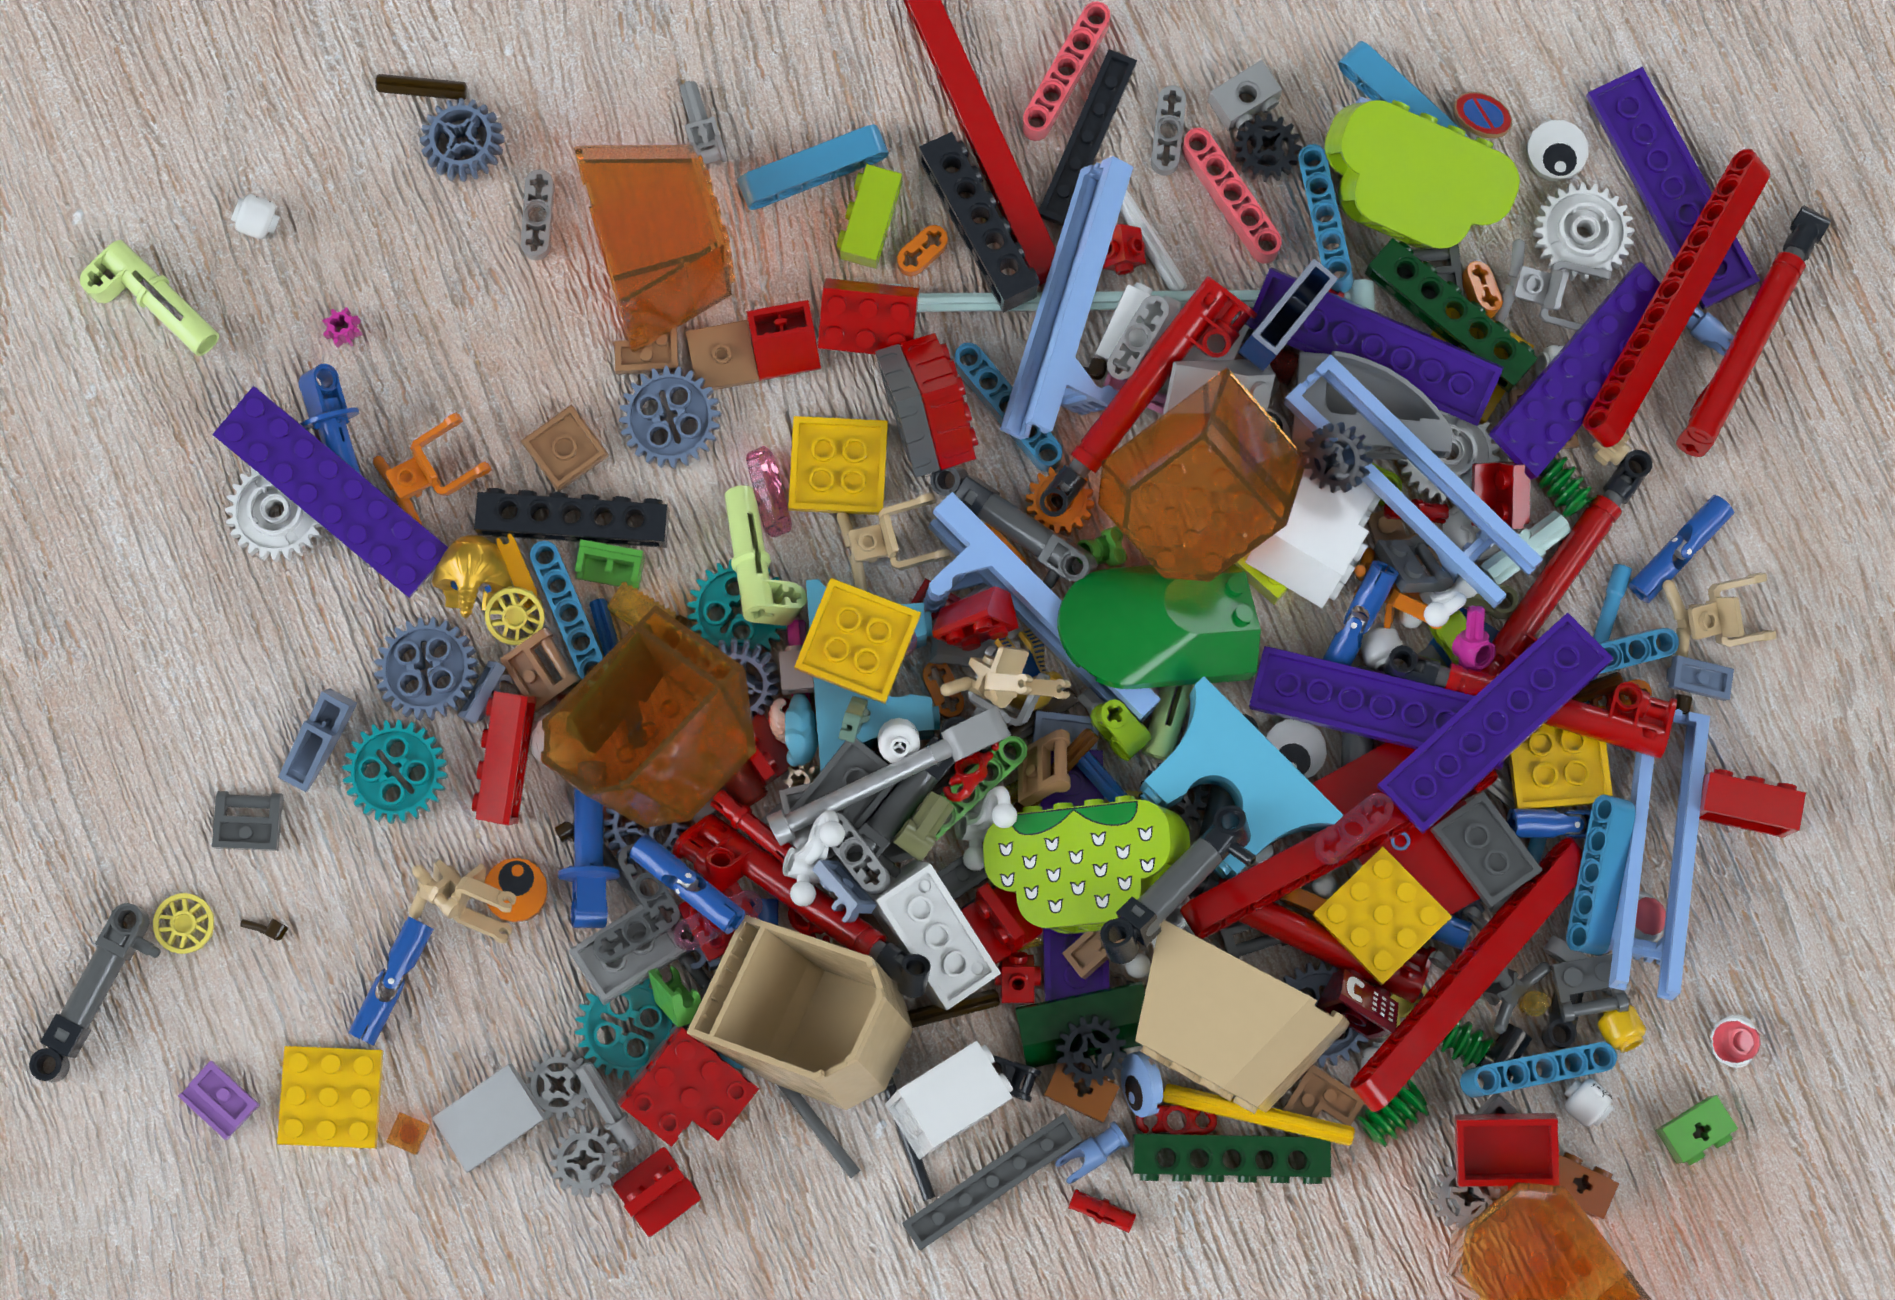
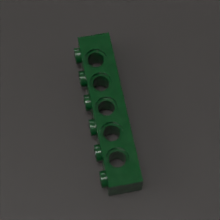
[1365,238,1538,394]
[1132,1134,1331,1184]

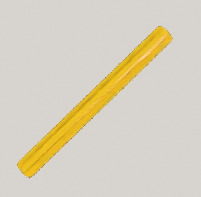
[1163,1084,1355,1146]

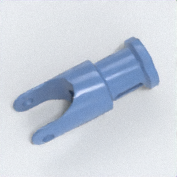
[1686,307,1734,356]
[1055,1121,1130,1184]

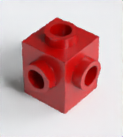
[1102,224,1146,275]
[995,951,1041,1003]

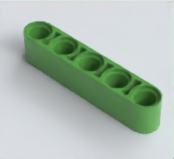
[935,736,1027,841]

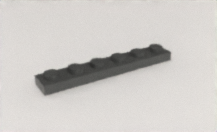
[902,1113,1083,1250]

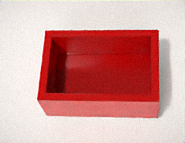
[818,278,919,355]
[1699,769,1806,838]
[1455,1113,1560,1187]

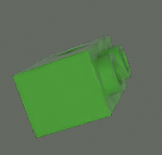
[1655,1095,1738,1166]

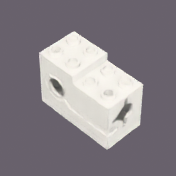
[1094,282,1249,390]
[1245,458,1381,608]
[866,860,1001,1010]
[885,1041,1013,1160]

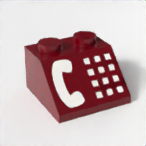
[1316,969,1399,1040]

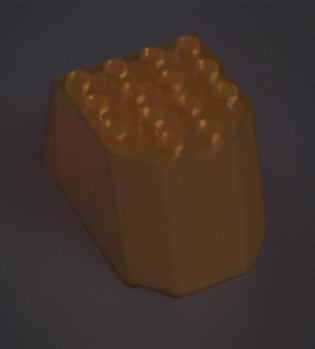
[574,145,736,352]
[1098,367,1307,582]
[541,605,756,828]
[1446,1182,1652,1300]

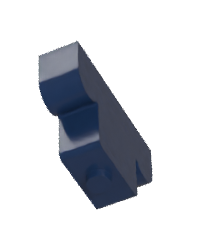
[1237,259,1338,372]

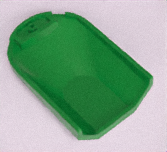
[1057,558,1261,689]

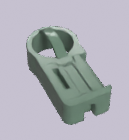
[838,696,871,743]

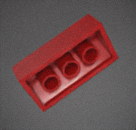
[472,691,537,826]

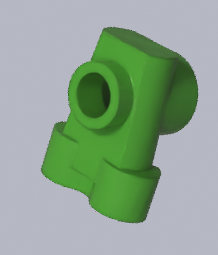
[1076,526,1127,567]

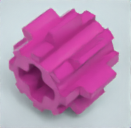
[322,307,362,348]

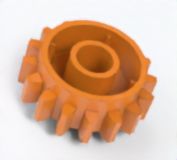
[1025,466,1095,536]

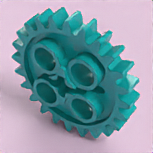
[687,559,787,662]
[342,719,448,824]
[574,977,674,1079]

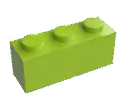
[836,164,903,269]

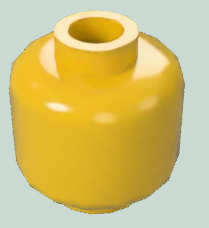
[1597,1005,1646,1053]

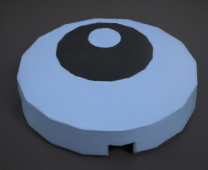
[1120,1051,1163,1118]

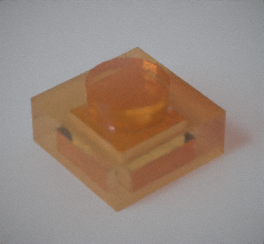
[386,1112,431,1155]

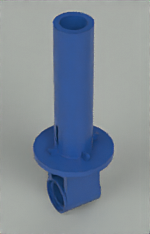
[299,364,361,474]
[558,762,620,928]

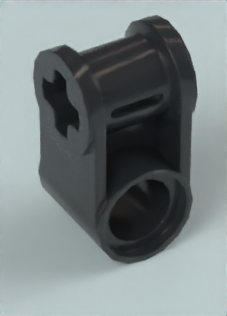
[993,1055,1042,1103]

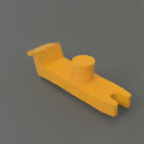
[496,533,543,608]

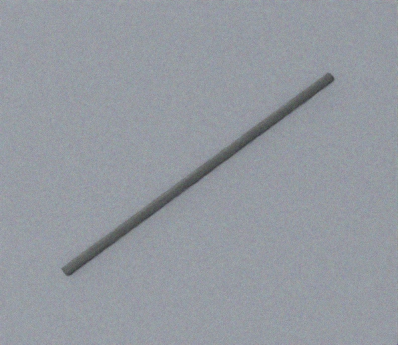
[572,822,861,1179]

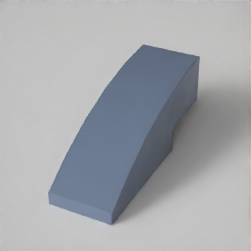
[278,688,357,792]

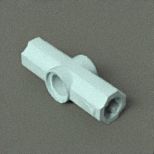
[1479,510,1572,586]

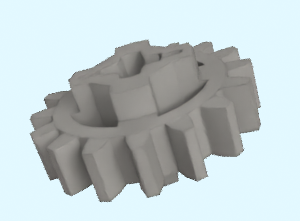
[525,1049,591,1121]
[549,1125,622,1198]
[1430,1165,1503,1233]

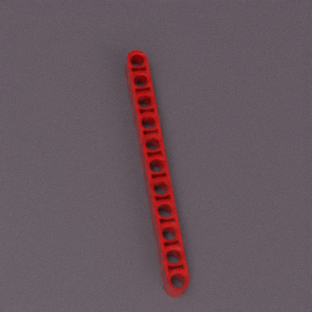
[903,0,1056,287]
[1583,148,1771,448]
[1180,770,1498,939]
[1350,837,1583,1112]

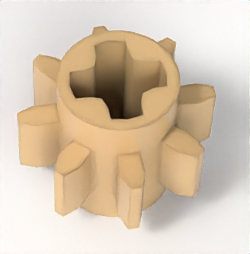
[1592,432,1632,466]
[784,763,820,788]

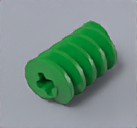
[1538,456,1597,518]
[1441,1020,1494,1068]
[1356,1079,1429,1147]

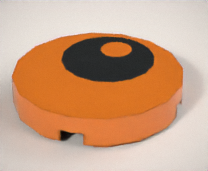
[485,858,548,922]

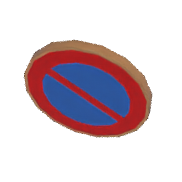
[1453,92,1513,139]

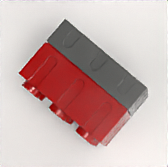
[875,333,978,478]
[615,1025,759,1147]

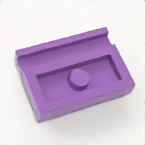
[178,1061,260,1140]

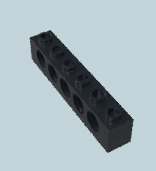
[919,132,1040,313]
[474,488,670,548]

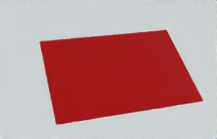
[1313,742,1480,915]

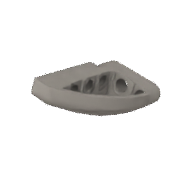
[1290,351,1453,460]

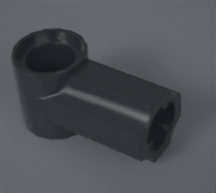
[1542,989,1584,1051]
[1476,1023,1533,1082]

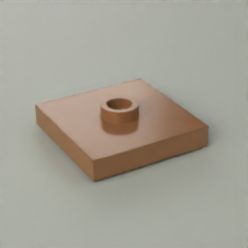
[686,320,759,390]
[521,404,609,492]

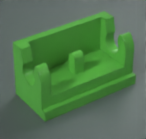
[575,539,645,590]
[648,966,702,1028]

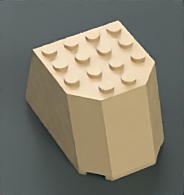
[687,915,913,1110]
[1135,920,1350,1114]

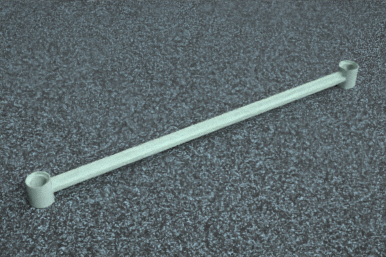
[887,279,1375,312]

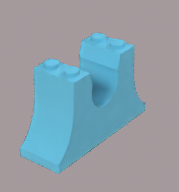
[806,579,940,771]
[1140,677,1343,879]

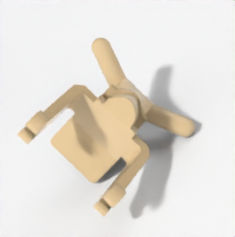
[837,493,951,591]
[1662,572,1777,658]
[940,646,1071,708]
[409,859,516,943]

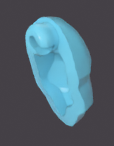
[785,693,818,767]

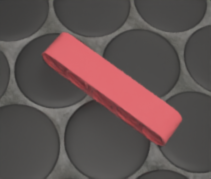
[1022,1,1110,141]
[1182,128,1282,264]

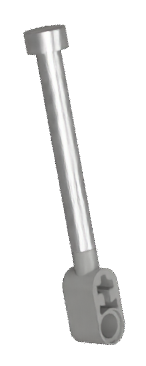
[767,706,1011,846]

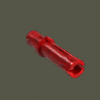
[710,789,797,864]

